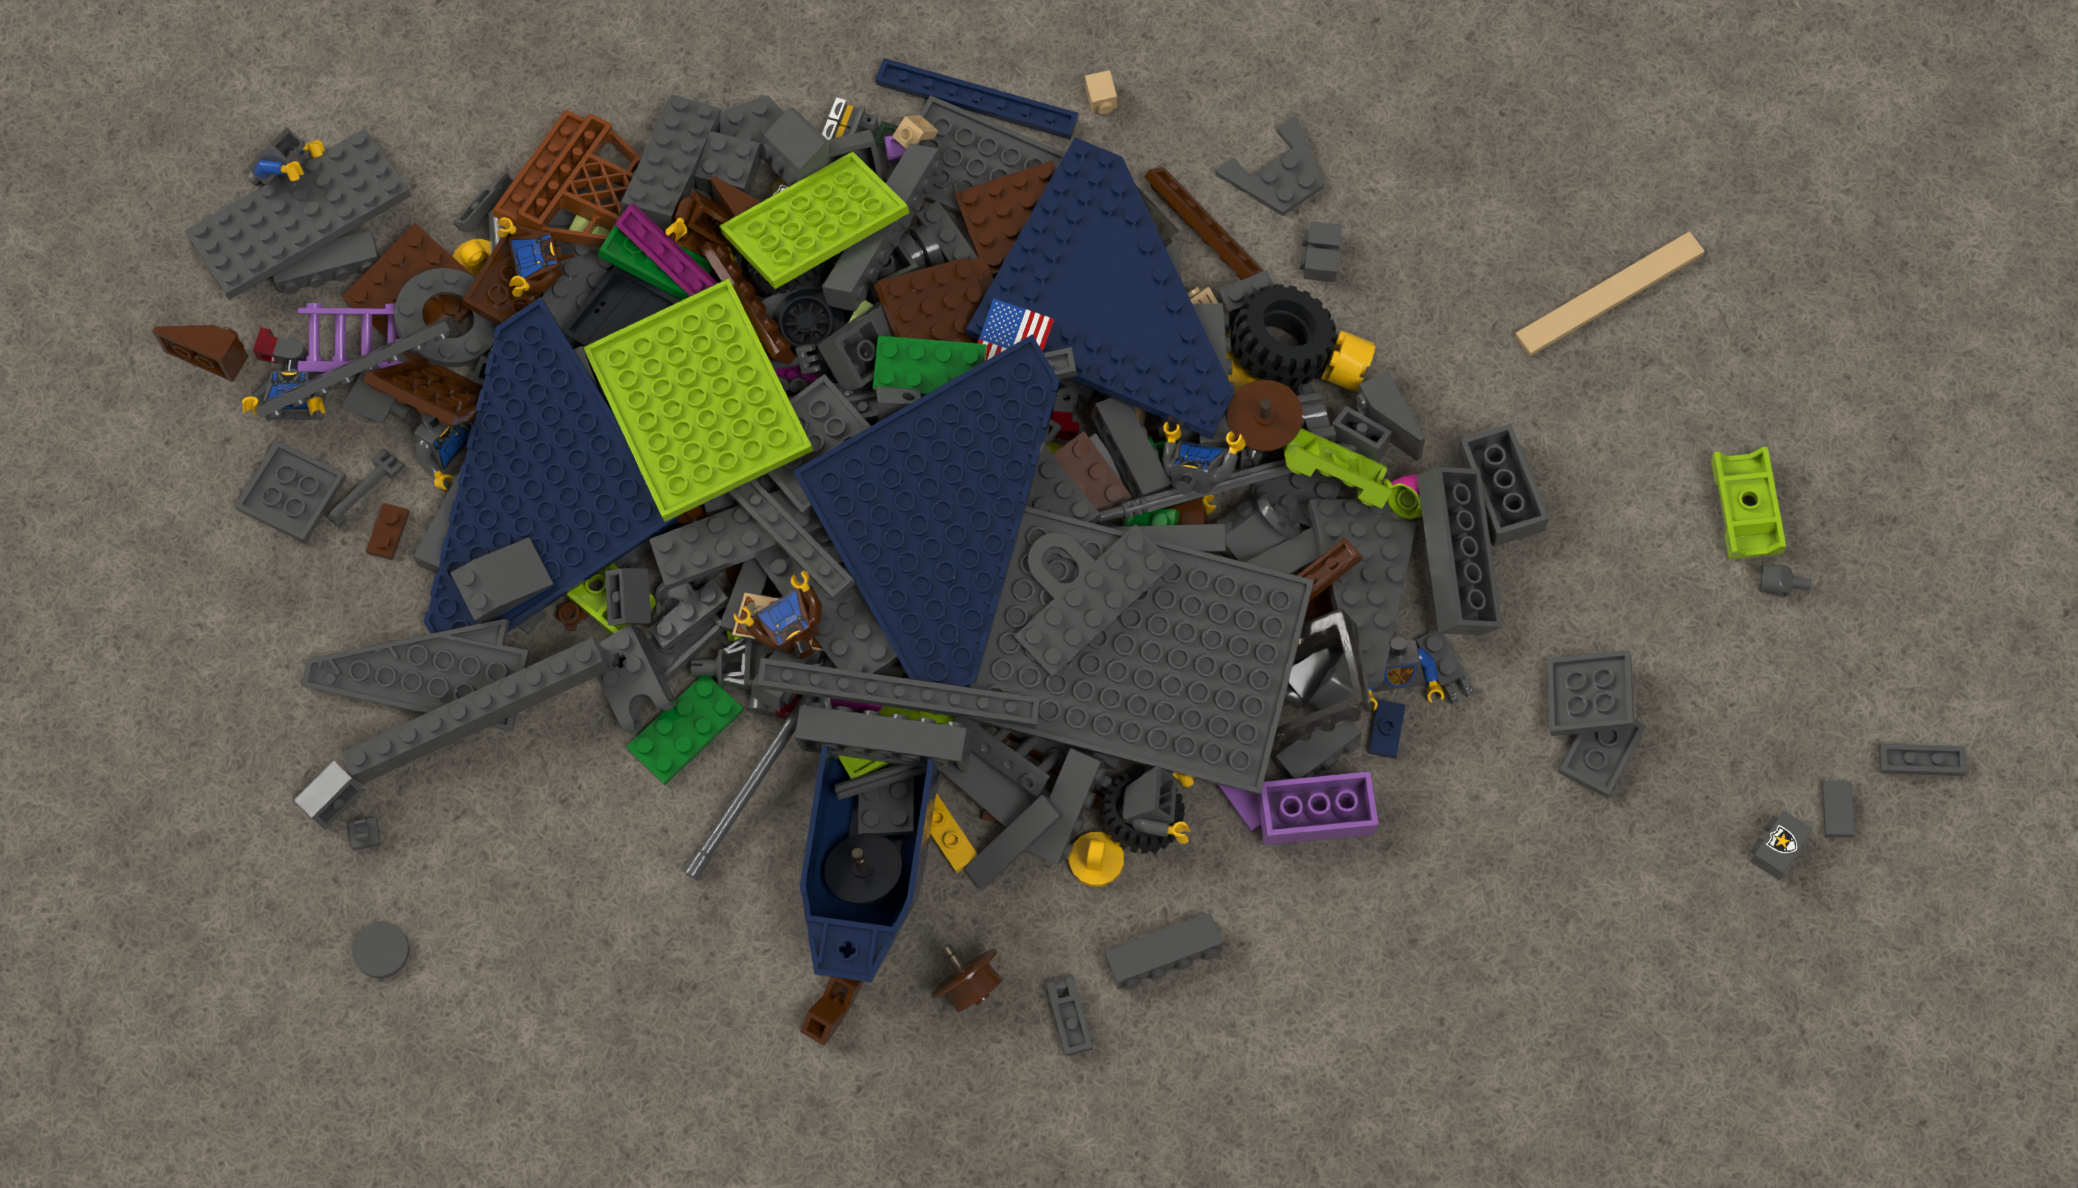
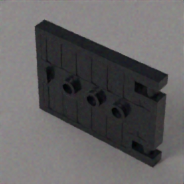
[562,266,681,347]

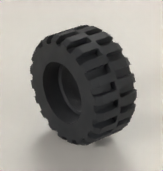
[1230,284,1337,388]

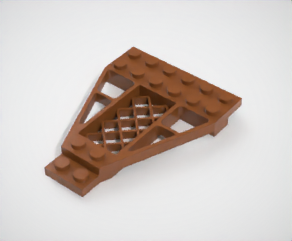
[492,109,717,259]

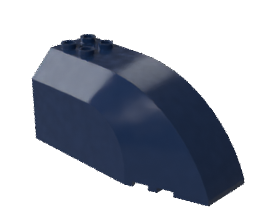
[800,745,939,983]

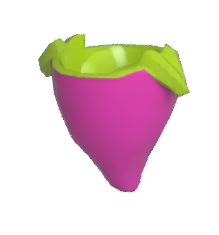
[1384,475,1423,519]

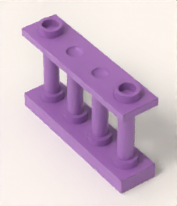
[298,303,403,373]

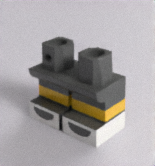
[822,97,878,140]

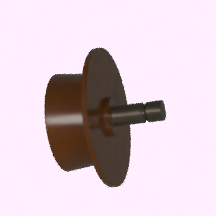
[1227,380,1303,452]
[931,944,1003,1012]

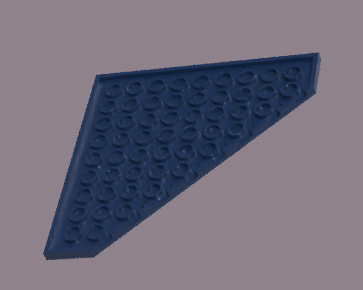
[966,137,1234,439]
[424,297,680,634]
[792,334,1060,687]

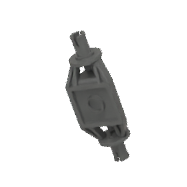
[691,637,828,689]

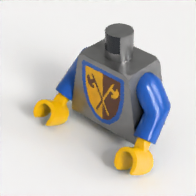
[247,127,325,186]
[1358,636,1444,711]

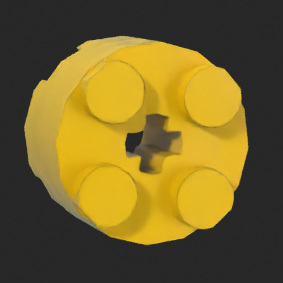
[1321,330,1376,392]

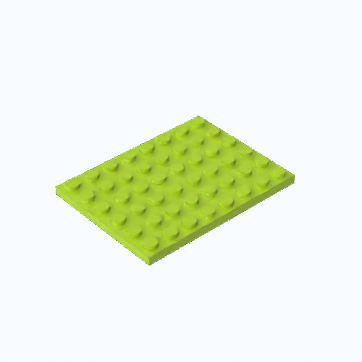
[583,279,814,522]

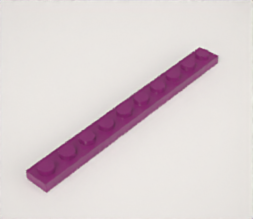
[615,204,818,396]

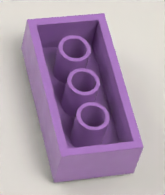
[1257,772,1379,845]

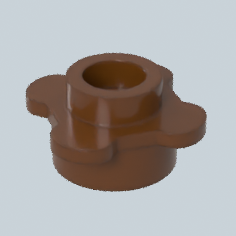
[556,599,588,631]

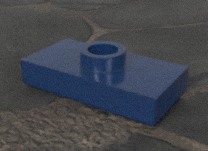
[1369,700,1405,759]

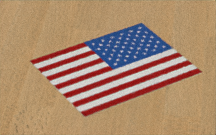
[977,298,1054,360]

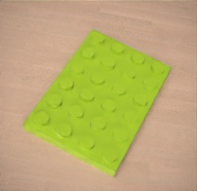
[720,151,910,289]

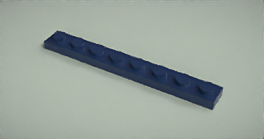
[875,58,1079,140]

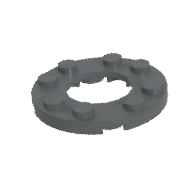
[394,268,498,367]

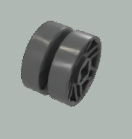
[900,224,945,270]

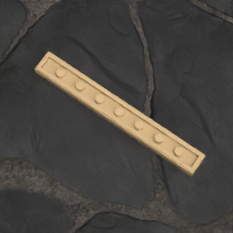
[1515,231,1705,356]

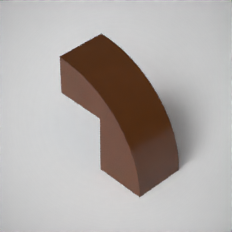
[800,977,863,1046]

